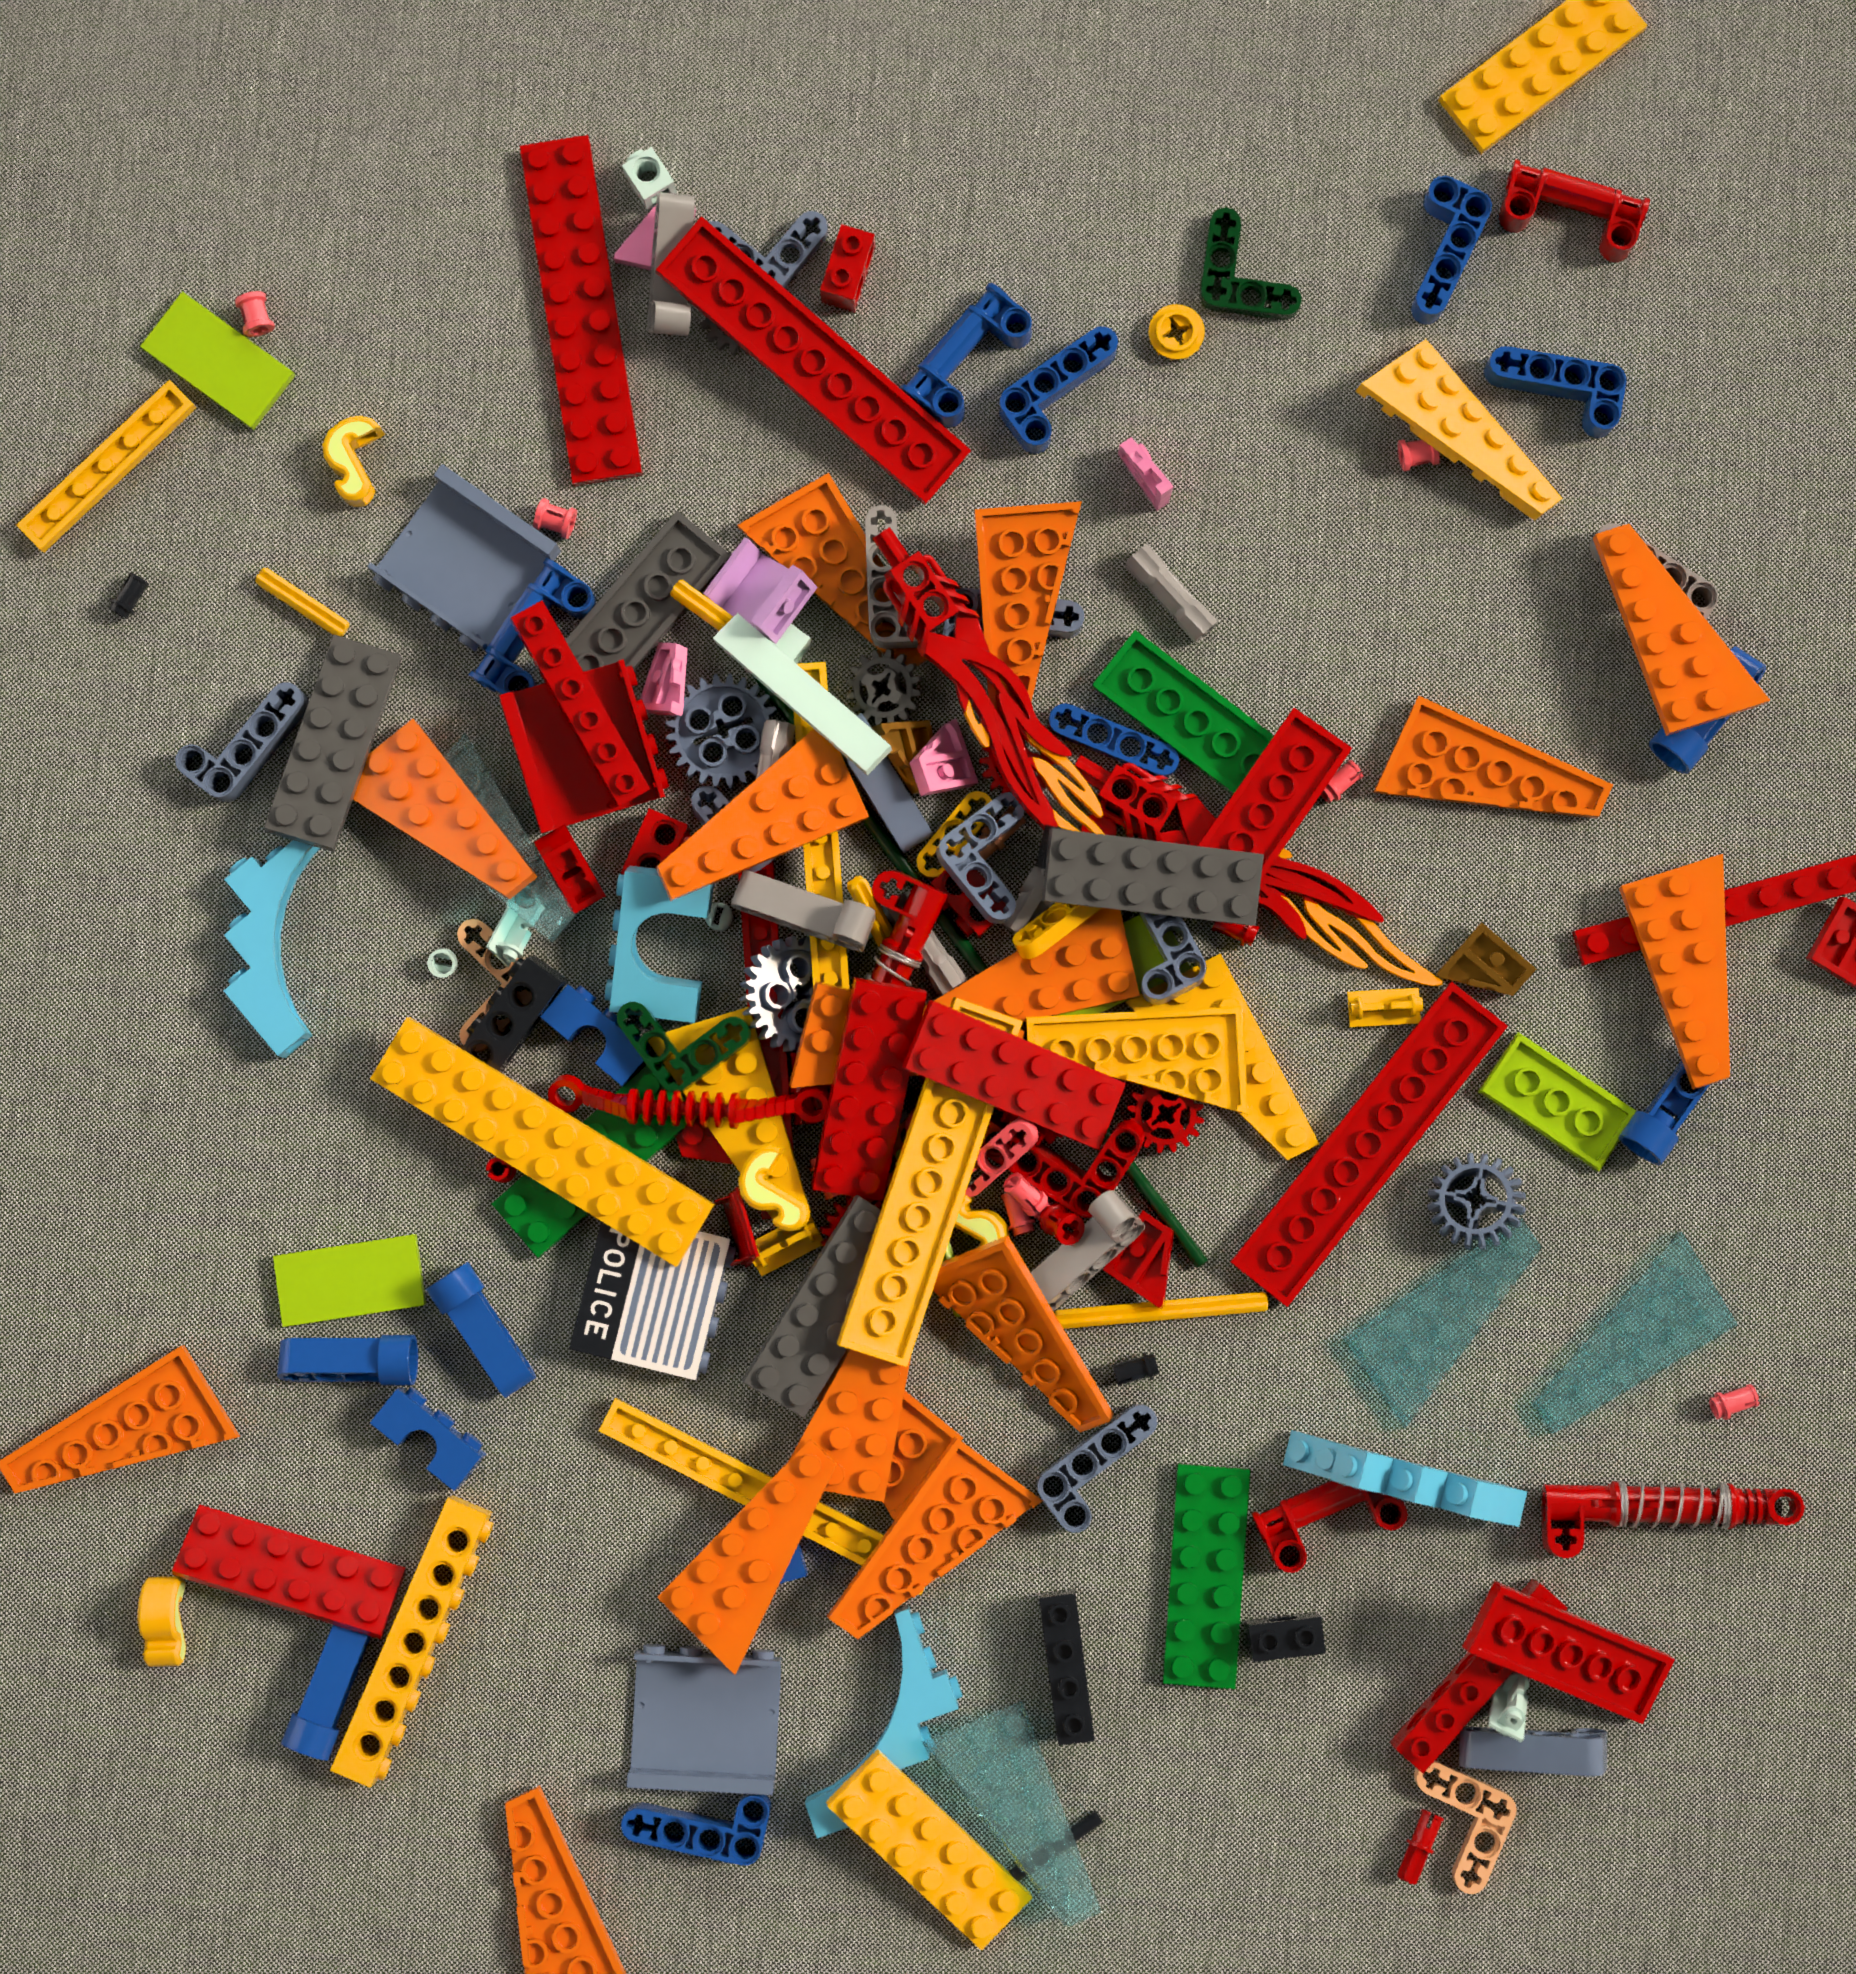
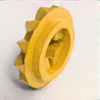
[1148,304,1205,361]

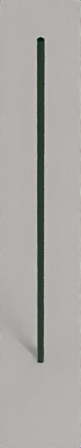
[718,631,1208,1268]

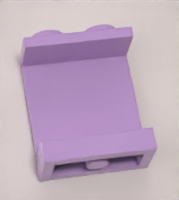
[703,538,818,644]

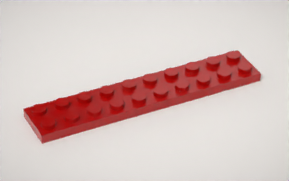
[520,135,643,487]
[655,216,972,505]
[1230,982,1508,1307]

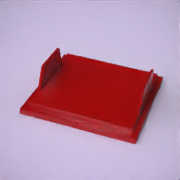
[713,1187,760,1268]

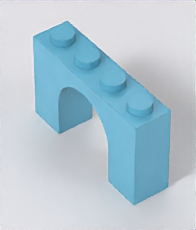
[605,865,714,1023]

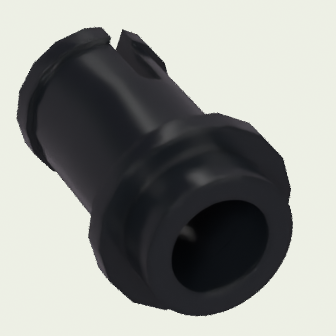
[108,572,150,620]
[1112,1352,1160,1387]

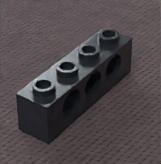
[457,955,569,1073]
[1038,1589,1095,1746]

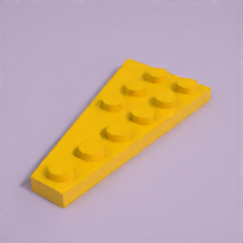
[1355,339,1562,521]
[1125,953,1319,1161]
[1026,1006,1248,1115]
[648,1007,811,1219]

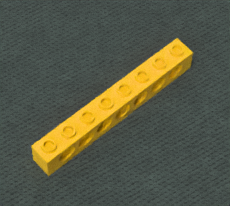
[330,1495,494,1788]

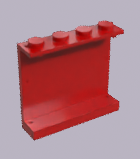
[499,659,669,833]

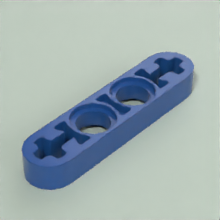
[1049,703,1179,777]

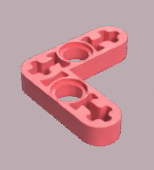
[905,1112,1039,1197]

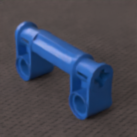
[899,283,1032,428]
[468,558,596,695]

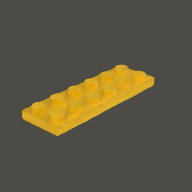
[1438,0,1648,154]
[826,1749,1033,1950]

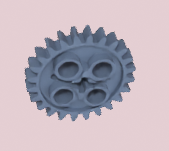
[665,674,777,789]
[740,936,852,1052]

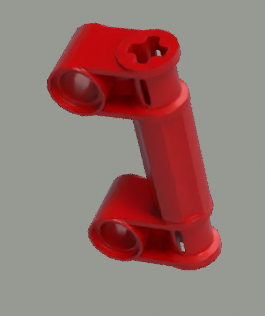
[1499,159,1650,263]
[1251,1480,1408,1573]

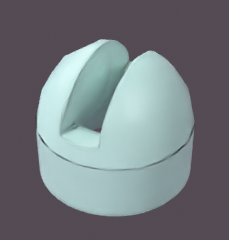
[705,902,734,931]
[427,948,458,978]

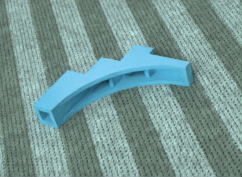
[223,840,320,1058]
[1283,1430,1527,1527]
[805,1605,963,1839]

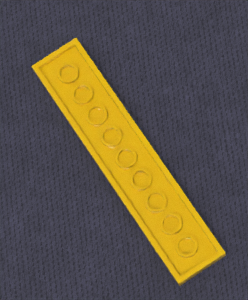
[836,997,1023,1367]
[370,1017,715,1267]

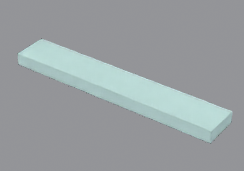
[713,613,892,776]

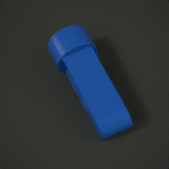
[1649,646,1766,774]
[1619,1060,1709,1166]
[425,1261,536,1398]
[277,1335,418,1386]
[281,1625,371,1761]

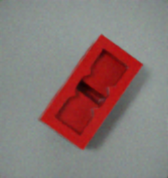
[820,224,876,313]
[620,808,691,875]
[534,824,606,914]
[930,870,1006,939]

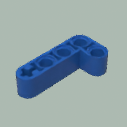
[1411,176,1492,325]
[999,326,1118,454]
[1484,346,1626,438]
[621,1794,771,1866]

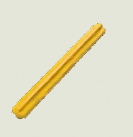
[1054,1292,1269,1329]

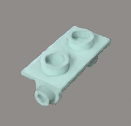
[486,890,546,967]
[1488,1672,1529,1742]

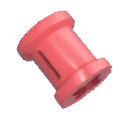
[234,291,275,337]
[1397,439,1440,472]
[533,498,577,539]

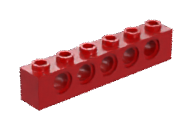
[510,600,650,807]
[1390,1579,1568,1774]

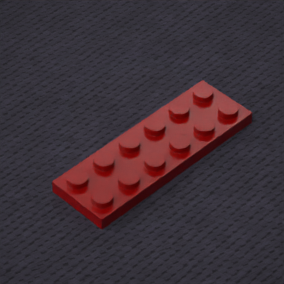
[1197,708,1352,924]
[811,978,927,1201]
[902,1000,1126,1150]
[172,1504,406,1639]
[1462,1581,1675,1724]

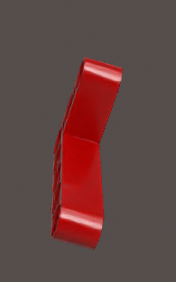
[980,1112,1145,1218]

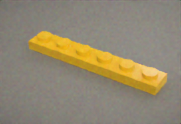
[16,380,197,553]

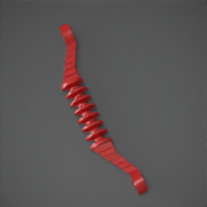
[548,1074,830,1129]

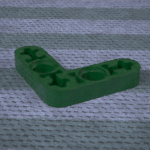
[1200,207,1302,320]
[617,1002,751,1092]

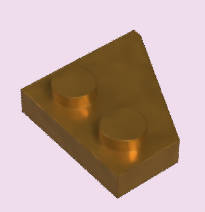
[872,720,933,794]
[1436,922,1536,996]

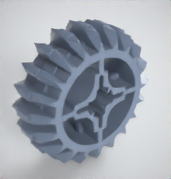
[1427,1153,1526,1251]

